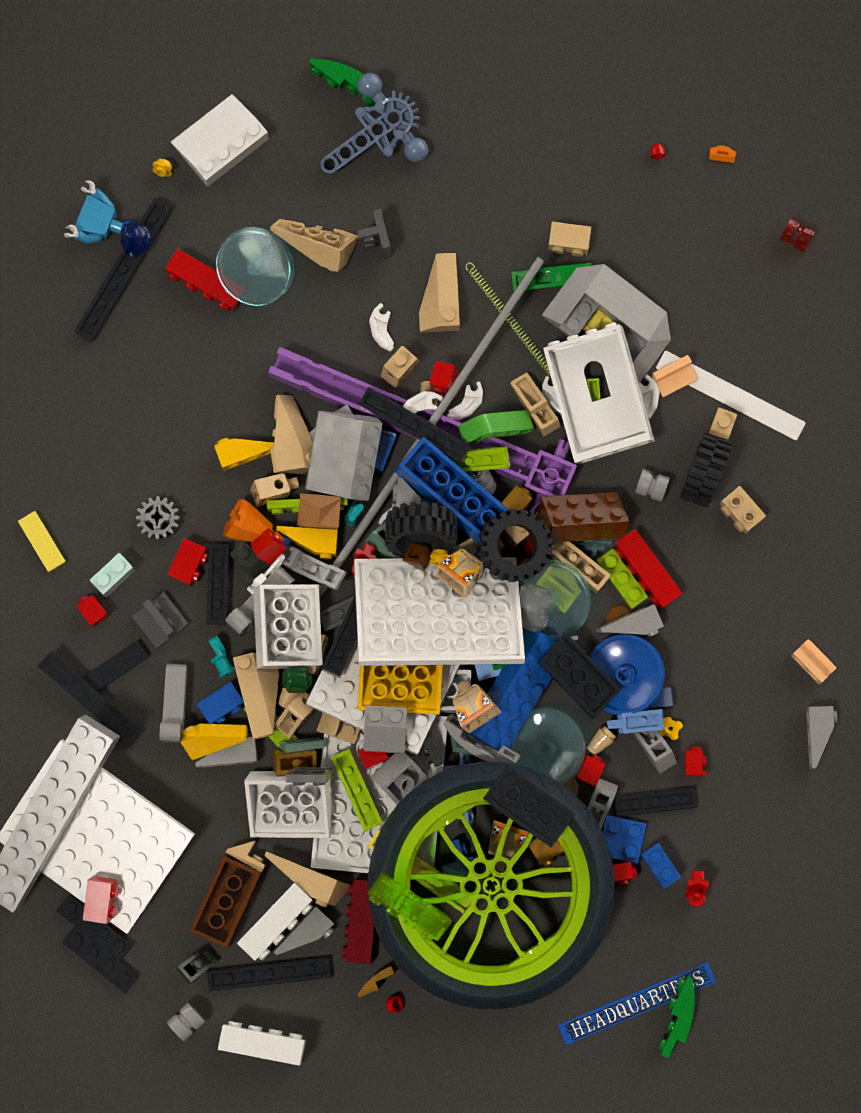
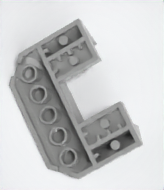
[541,264,671,383]

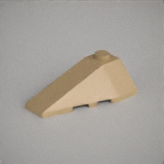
[270,219,358,272]
[419,253,460,332]
[271,395,313,474]
[233,653,280,740]
[265,852,349,907]

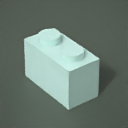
[90,553,135,598]

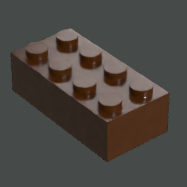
[537,492,629,543]
[189,856,262,949]

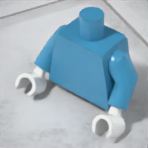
[64,181,125,244]

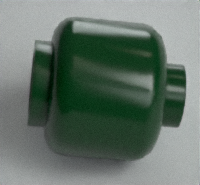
[282,667,312,693]

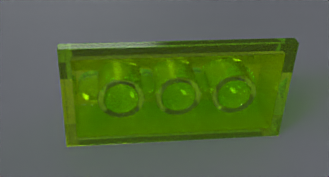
[367,871,452,941]

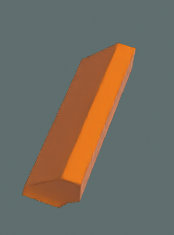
[709,145,736,163]

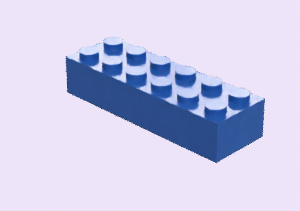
[394,437,508,543]
[466,627,554,751]

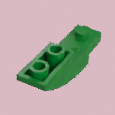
[309,58,376,106]
[511,263,592,292]
[658,975,694,1058]

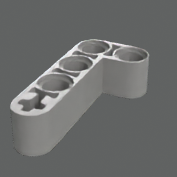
[225,566,295,637]
[160,664,188,743]

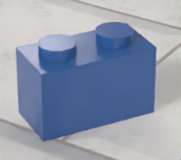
[197,682,244,724]
[640,843,681,890]

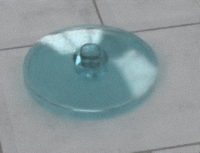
[216,227,294,306]
[518,560,591,640]
[509,708,585,785]

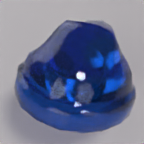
[120,219,152,255]

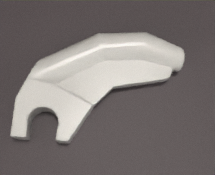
[369,303,394,351]
[639,375,660,419]
[542,376,562,416]
[447,382,483,421]
[403,391,443,414]
[247,554,285,594]

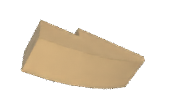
[510,373,561,437]

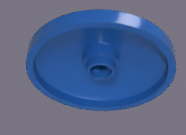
[589,634,665,715]

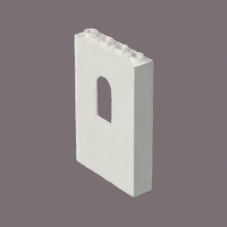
[543,323,655,464]

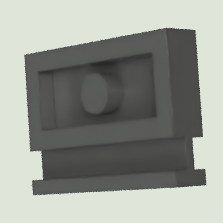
[286,767,334,786]

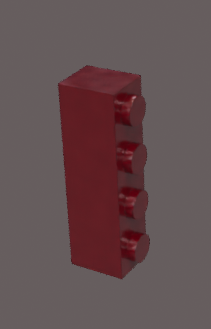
[342,880,374,965]

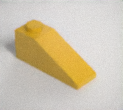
[214,438,274,471]
[277,526,338,559]
[181,724,248,760]

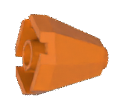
[223,499,274,542]

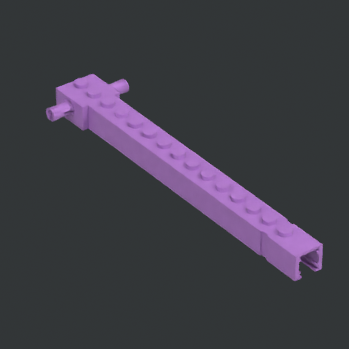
[268,347,577,517]

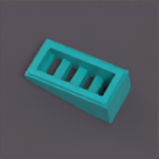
[342,504,365,528]

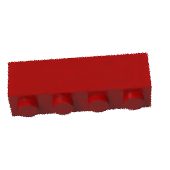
[165,249,247,312]
[614,529,683,610]

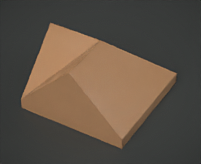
[297,494,340,530]

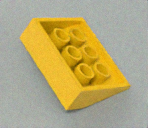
[358,665,443,715]

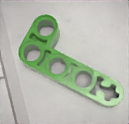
[458,410,534,445]

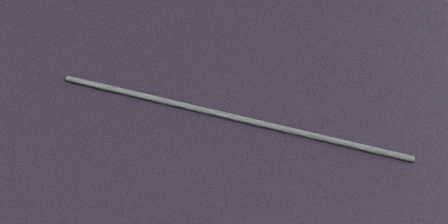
[319,257,544,599]

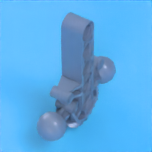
[321,73,429,173]

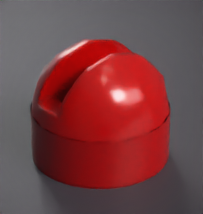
[650,143,666,159]
[385,996,403,1013]

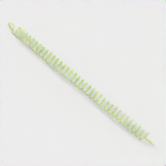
[466,262,551,376]

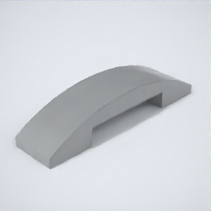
[282,545,346,590]
[443,713,520,764]

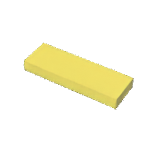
[18,511,66,573]

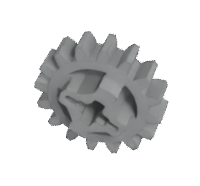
[136,496,180,540]

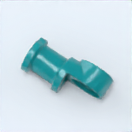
[208,636,236,679]

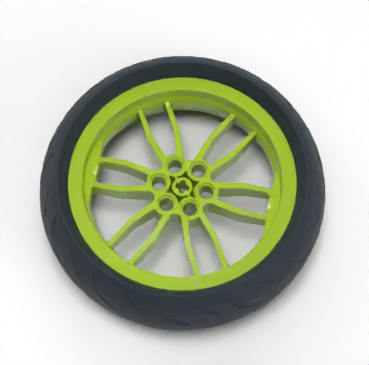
[368,762,614,1009]

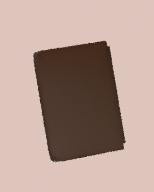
[402,543,432,571]

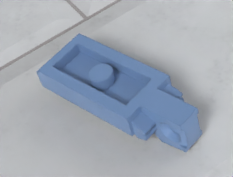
[607,709,665,734]

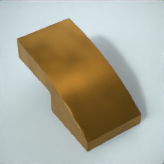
[358,966,394,998]

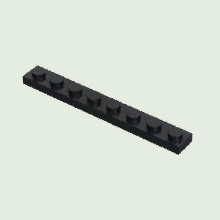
[74,198,172,342]

